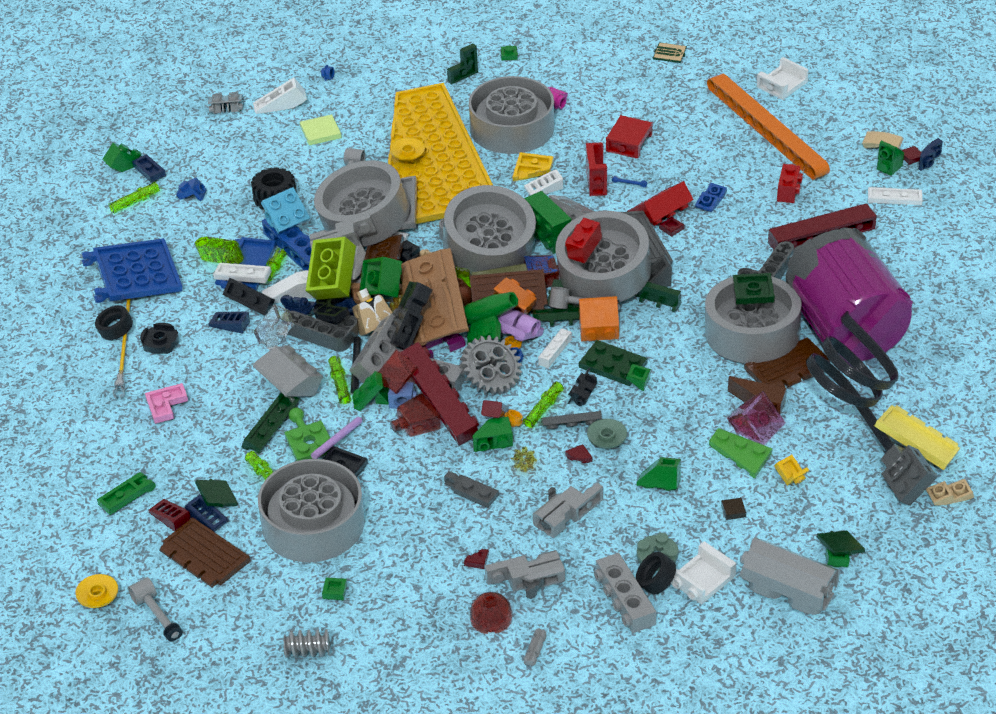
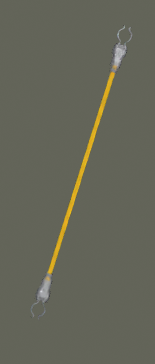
[113,238,139,401]

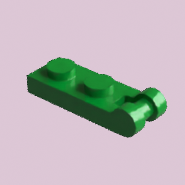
[97,472,156,515]

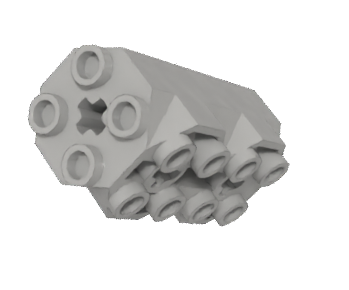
[740,537,840,615]

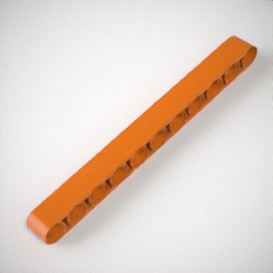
[707,73,830,180]

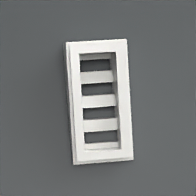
[524,169,563,196]

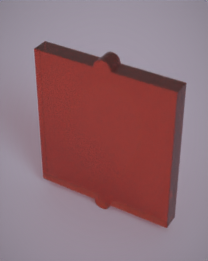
[378,350,418,394]

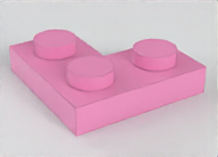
[145,383,188,424]

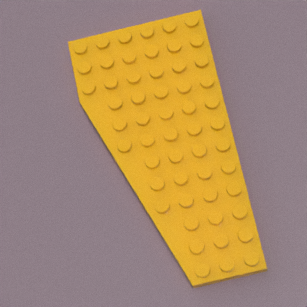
[388,83,493,224]

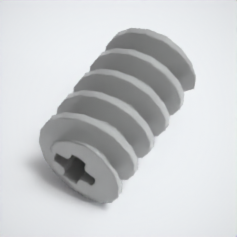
[284,629,330,658]

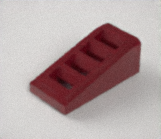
[481,400,509,418]
[148,499,190,531]

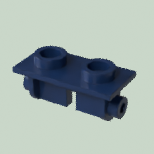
[280,295,316,315]

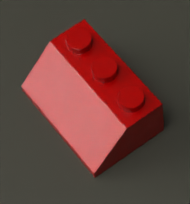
[627,181,694,226]

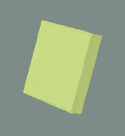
[300,114,341,145]

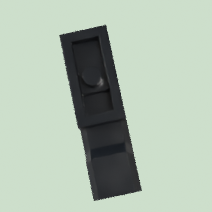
[390,281,433,350]

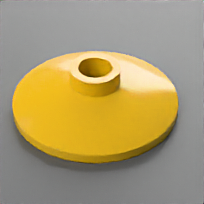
[390,138,425,160]
[75,574,118,608]

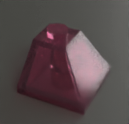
[727,391,786,445]

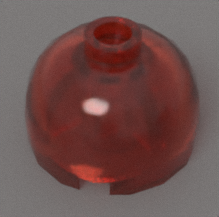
[469,591,512,634]

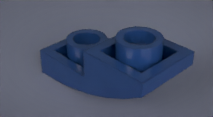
[918,138,943,171]

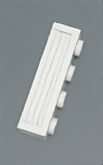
[538,329,572,369]

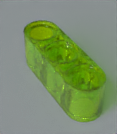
[194,236,244,264]

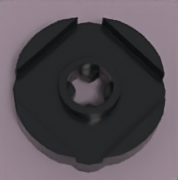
[140,323,179,354]

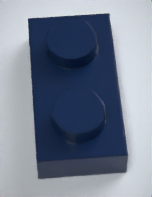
[132,154,166,182]

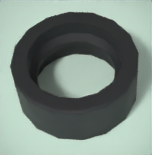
[95,305,133,340]
[636,551,676,595]

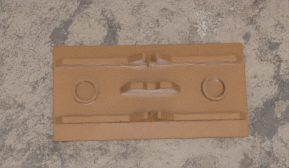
[400,248,469,346]

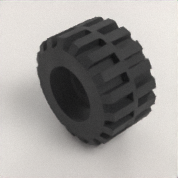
[251,167,297,209]

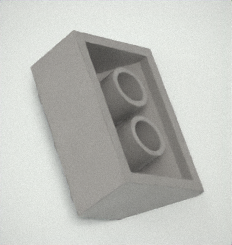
[253,345,323,397]

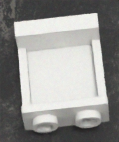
[757,57,808,100]
[671,541,736,604]

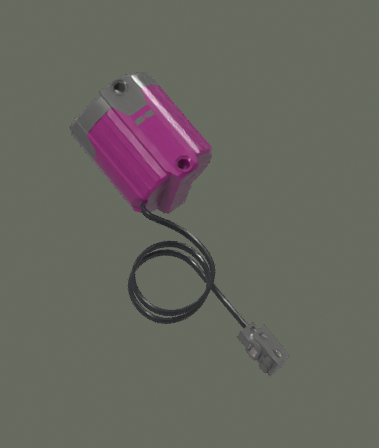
[786,228,937,506]

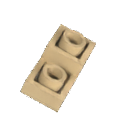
[862,131,903,148]
[926,478,974,505]

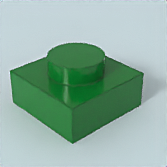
[501,45,518,61]
[825,548,850,567]
[322,577,347,600]

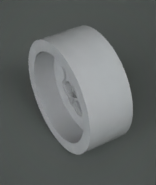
[469,76,554,154]
[314,160,410,247]
[442,185,536,275]
[556,211,652,302]
[705,276,801,363]
[258,459,365,562]

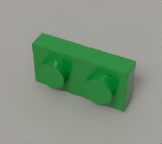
[352,371,383,411]

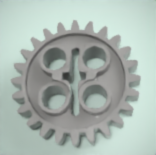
[460,335,522,396]

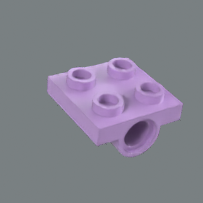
[498,308,544,341]

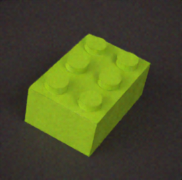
[305,237,356,300]

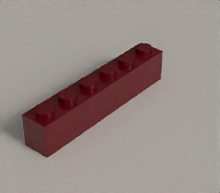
[768,203,877,250]
[398,342,479,446]

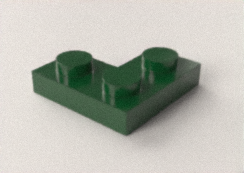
[447,43,478,85]

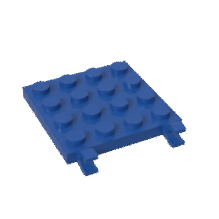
[82,238,182,303]

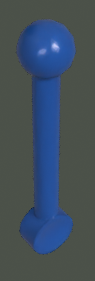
[612,176,648,187]

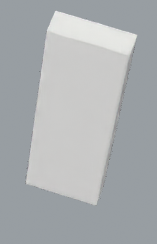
[868,187,922,205]
[213,263,272,283]

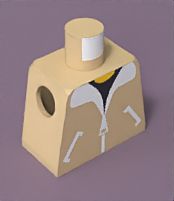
[352,288,393,336]

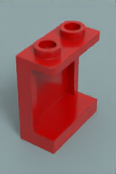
[606,115,653,159]
[586,142,607,196]

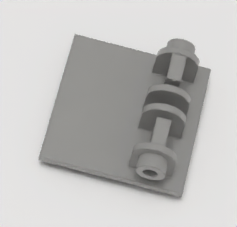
[208,92,243,114]

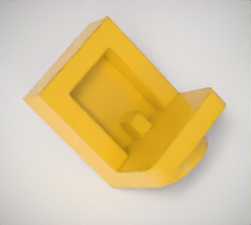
[774,455,809,486]

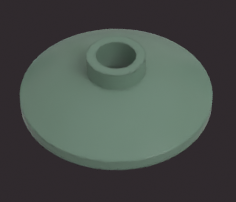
[587,419,627,448]

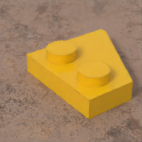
[512,152,554,181]

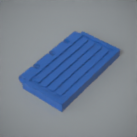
[215,237,277,290]

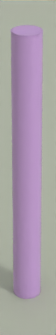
[311,417,362,459]

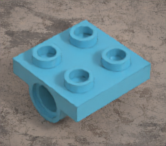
[261,187,310,234]

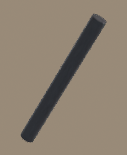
[350,336,361,393]

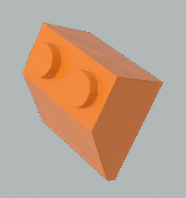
[493,277,537,315]
[579,296,619,341]

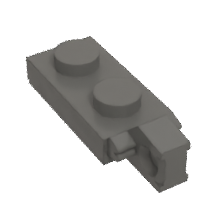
[444,471,499,508]

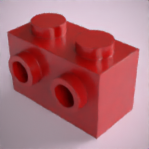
[777,164,803,203]
[565,217,602,264]

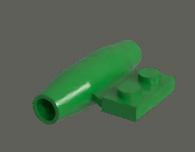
[464,292,518,345]

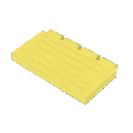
[874,405,960,470]

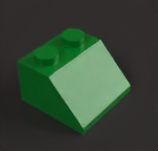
[359,257,402,299]

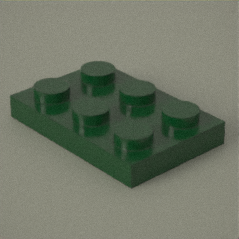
[579,340,648,386]

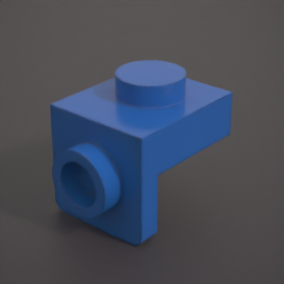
[176,177,207,201]

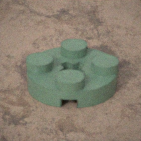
[637,533,679,571]

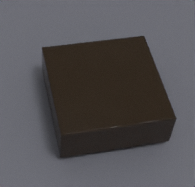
[721,498,747,520]

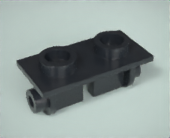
[567,368,597,406]

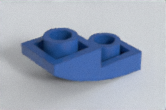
[695,183,727,212]

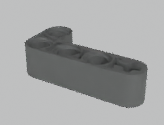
[737,241,794,279]
[282,311,359,352]

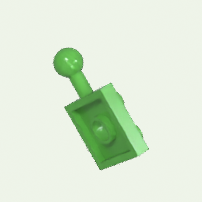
[284,407,332,461]

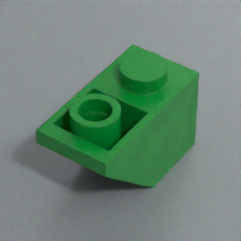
[877,140,904,176]
[102,142,142,172]
[472,416,513,452]
[636,457,681,491]

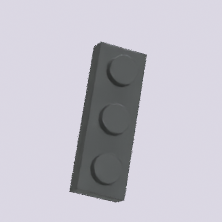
[540,411,602,429]

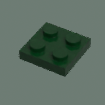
[733,273,775,305]

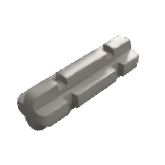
[524,628,546,667]

